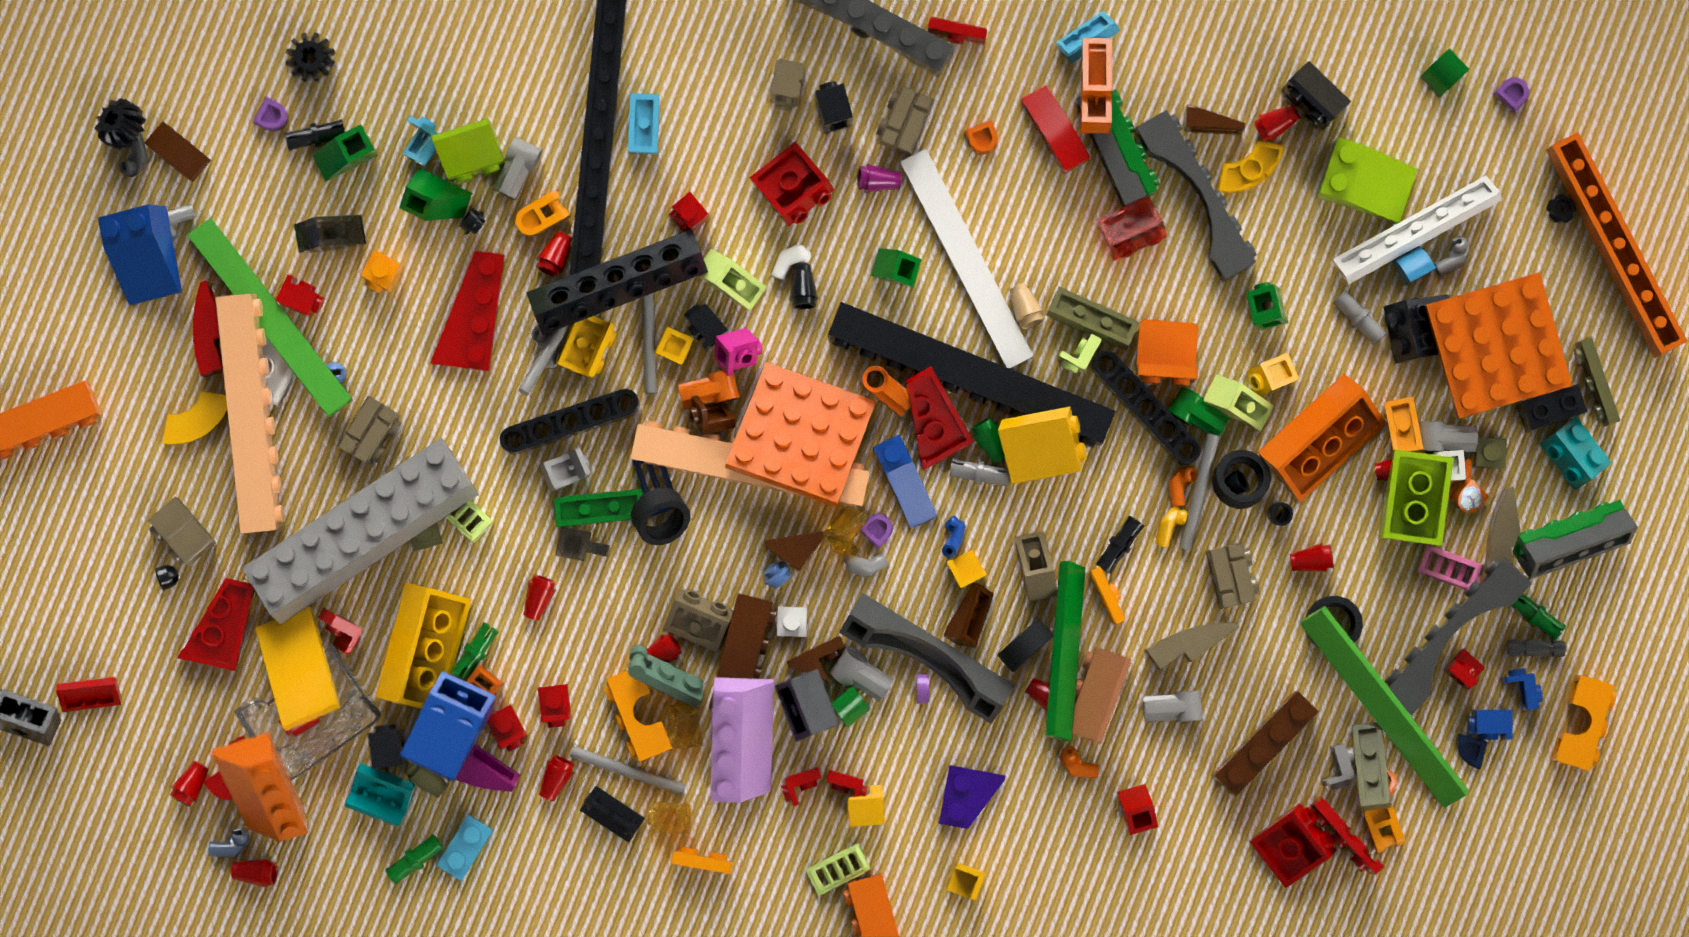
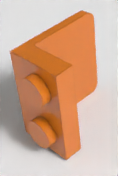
[1136,319,1198,386]

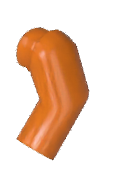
[1168,466,1198,507]
[1059,746,1099,778]

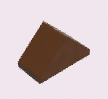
[764,532,824,572]

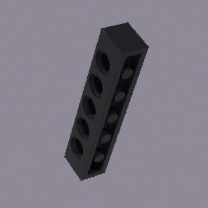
[526,229,708,335]

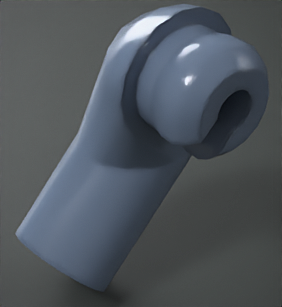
[208,827,250,857]

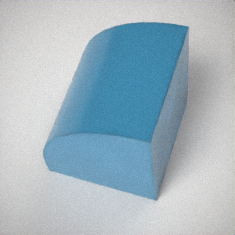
[1392,246,1436,286]

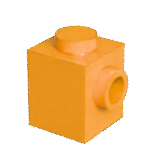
[360,249,404,293]

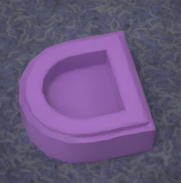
[1493,77,1530,113]
[253,97,288,132]
[857,513,893,549]
[917,674,929,704]

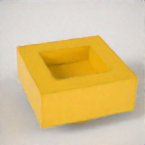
[655,326,695,366]

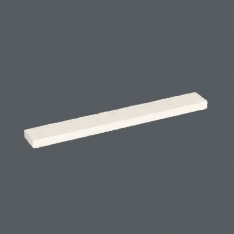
[900,149,1034,369]

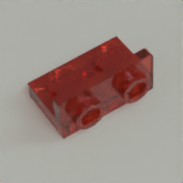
[1096,196,1167,261]

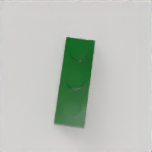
[554,489,643,528]

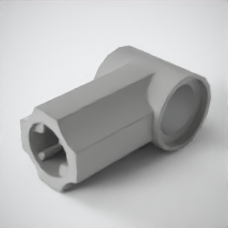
[493,137,542,200]
[1419,421,1478,453]
[830,647,893,702]
[1143,690,1203,722]

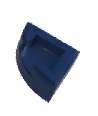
[1456,734,1487,770]

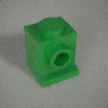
[1246,282,1289,331]

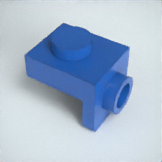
[1501,668,1543,710]

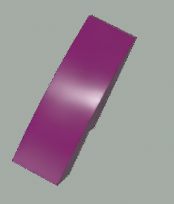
[455,744,521,792]

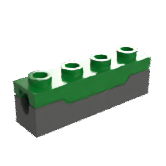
[1075,89,1159,209]
[1512,500,1638,580]

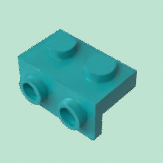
[1540,416,1612,490]
[345,763,415,827]

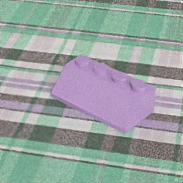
[711,678,774,803]

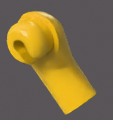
[1155,507,1188,547]

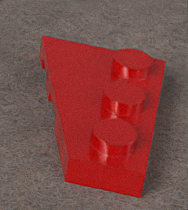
[905,366,974,471]
[177,578,255,671]
[1310,797,1385,875]

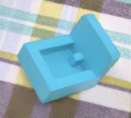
[402,116,439,166]

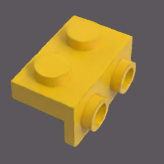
[555,316,616,378]

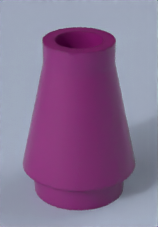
[857,164,901,193]

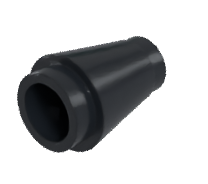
[789,264,818,310]

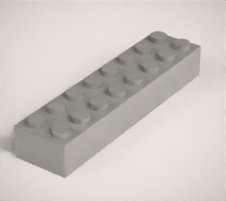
[242,438,479,624]

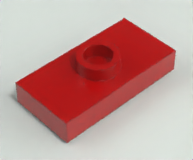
[927,17,987,45]
[56,677,122,712]

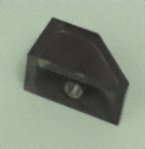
[294,215,366,253]

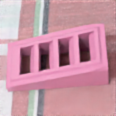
[1417,544,1485,591]

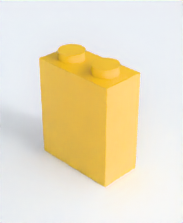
[998,407,1087,484]

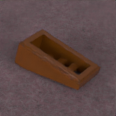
[1183,105,1245,135]
[944,582,994,648]

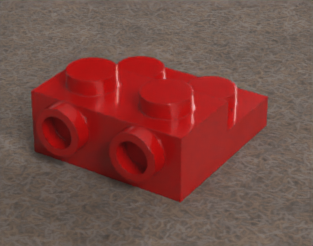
[749,142,834,226]
[1249,803,1336,888]

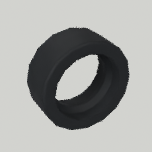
[1212,450,1271,509]
[631,488,690,545]
[1305,596,1363,647]
[997,618,1054,672]

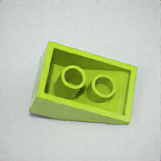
[431,118,505,184]
[1316,137,1418,224]
[1378,450,1454,546]

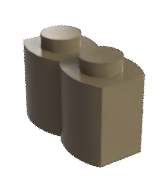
[148,497,216,566]

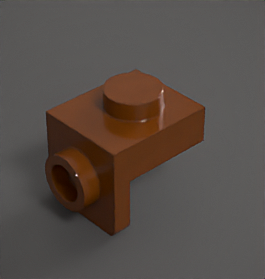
[688,395,736,435]

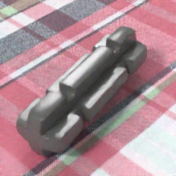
[1507,640,1566,657]

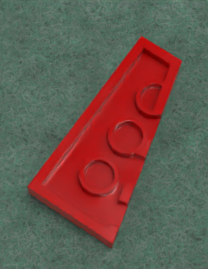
[431,251,505,372]

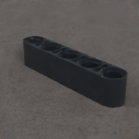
[1092,351,1201,466]
[500,389,640,455]

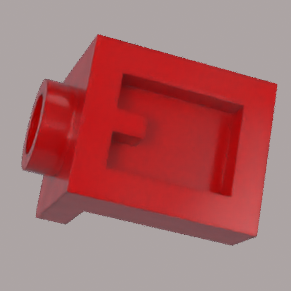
[318,607,363,655]
[1444,649,1484,690]
[538,684,572,728]
[487,704,528,752]
[781,767,822,806]
[826,770,868,797]

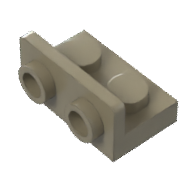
[663,589,733,652]

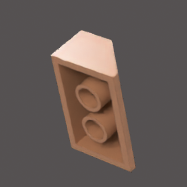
[1072,647,1132,743]

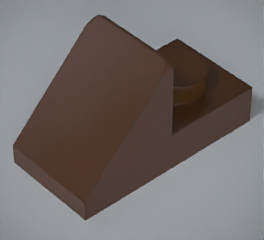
[786,636,845,681]

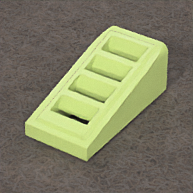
[445,500,494,543]
[805,843,871,896]

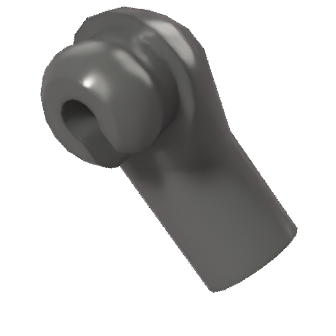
[120,134,148,177]

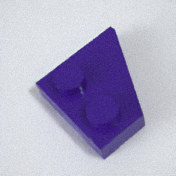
[939,765,1006,829]

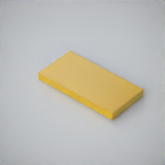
[255,606,340,731]

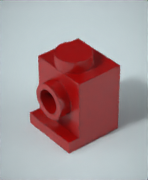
[669,192,710,232]
[275,274,325,318]

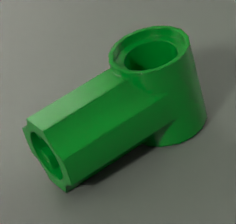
[1168,386,1230,436]

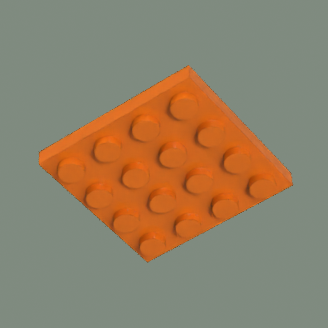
[1424,272,1573,419]
[725,362,876,507]

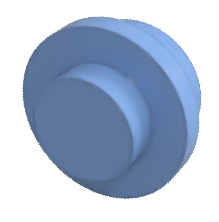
[763,561,791,588]

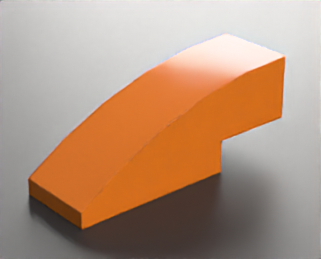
[1080,38,1112,134]

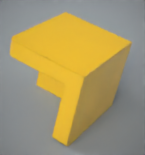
[946,550,987,590]
[848,785,885,827]
[946,862,986,901]

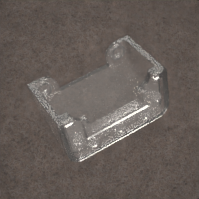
[234,642,381,780]

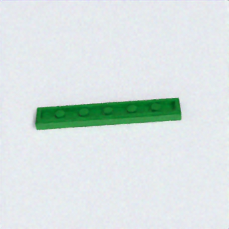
[1046,561,1086,742]

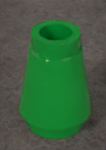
[971,417,1005,463]

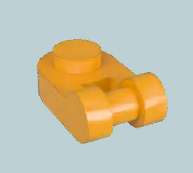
[515,190,571,236]
[1363,805,1406,854]

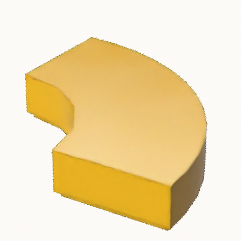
[1217,140,1286,194]
[162,391,228,445]

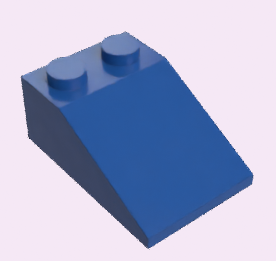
[98,204,182,305]

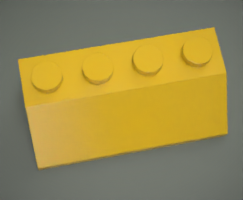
[375,582,472,709]

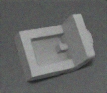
[539,448,591,492]
[1322,743,1356,790]

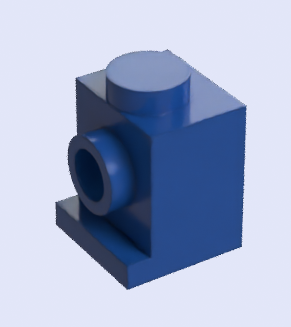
[1467,710,1513,740]

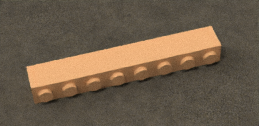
[216,293,285,534]
[630,420,870,508]

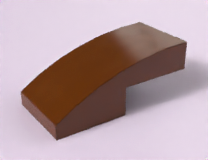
[144,121,211,183]

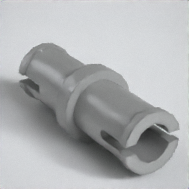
[1333,290,1387,346]
[949,458,1010,487]

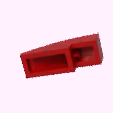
[1021,86,1091,174]
[193,280,223,378]

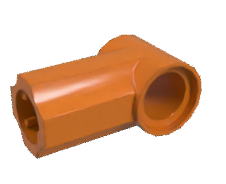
[861,366,910,417]
[678,371,740,410]

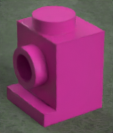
[714,328,762,376]

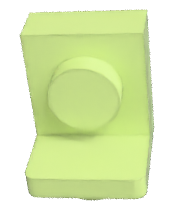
[1058,334,1102,374]

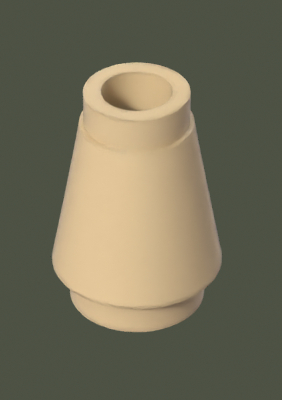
[1009,283,1044,329]

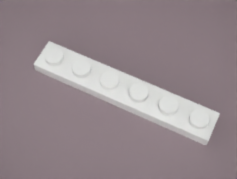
[1333,176,1502,284]

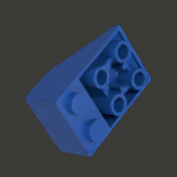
[400,671,496,782]

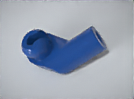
[942,516,966,558]

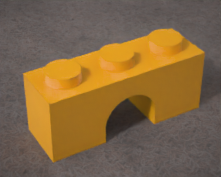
[604,670,673,762]
[1551,675,1617,771]

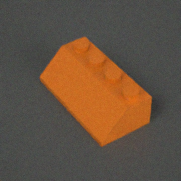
[1257,374,1387,503]
[211,733,308,842]

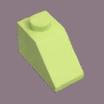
[699,249,766,311]
[1203,374,1274,432]

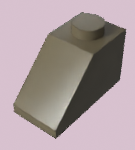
[1015,531,1057,602]

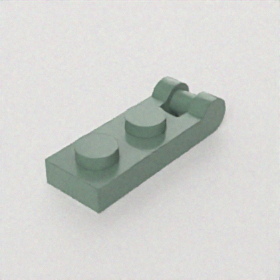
[628,645,704,708]

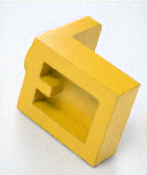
[1246,353,1299,397]

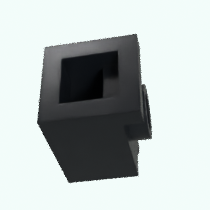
[684,303,729,352]

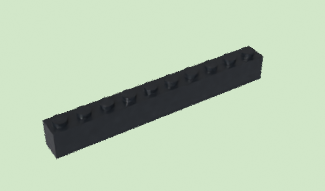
[828,302,1116,448]

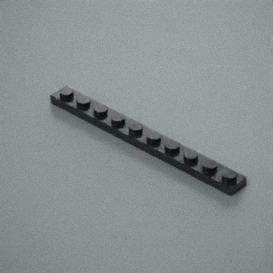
[569,0,627,276]

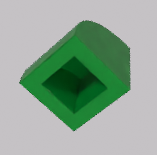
[1420,48,1470,98]
[871,248,922,287]
[831,686,871,727]

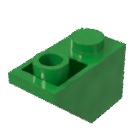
[312,124,378,182]
[399,168,472,221]

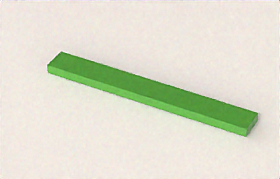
[187,218,353,418]
[1300,606,1469,808]

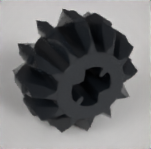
[286,33,336,83]
[94,98,146,150]

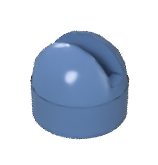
[326,362,347,384]

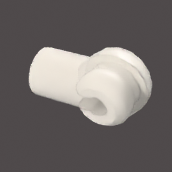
[771,245,811,281]

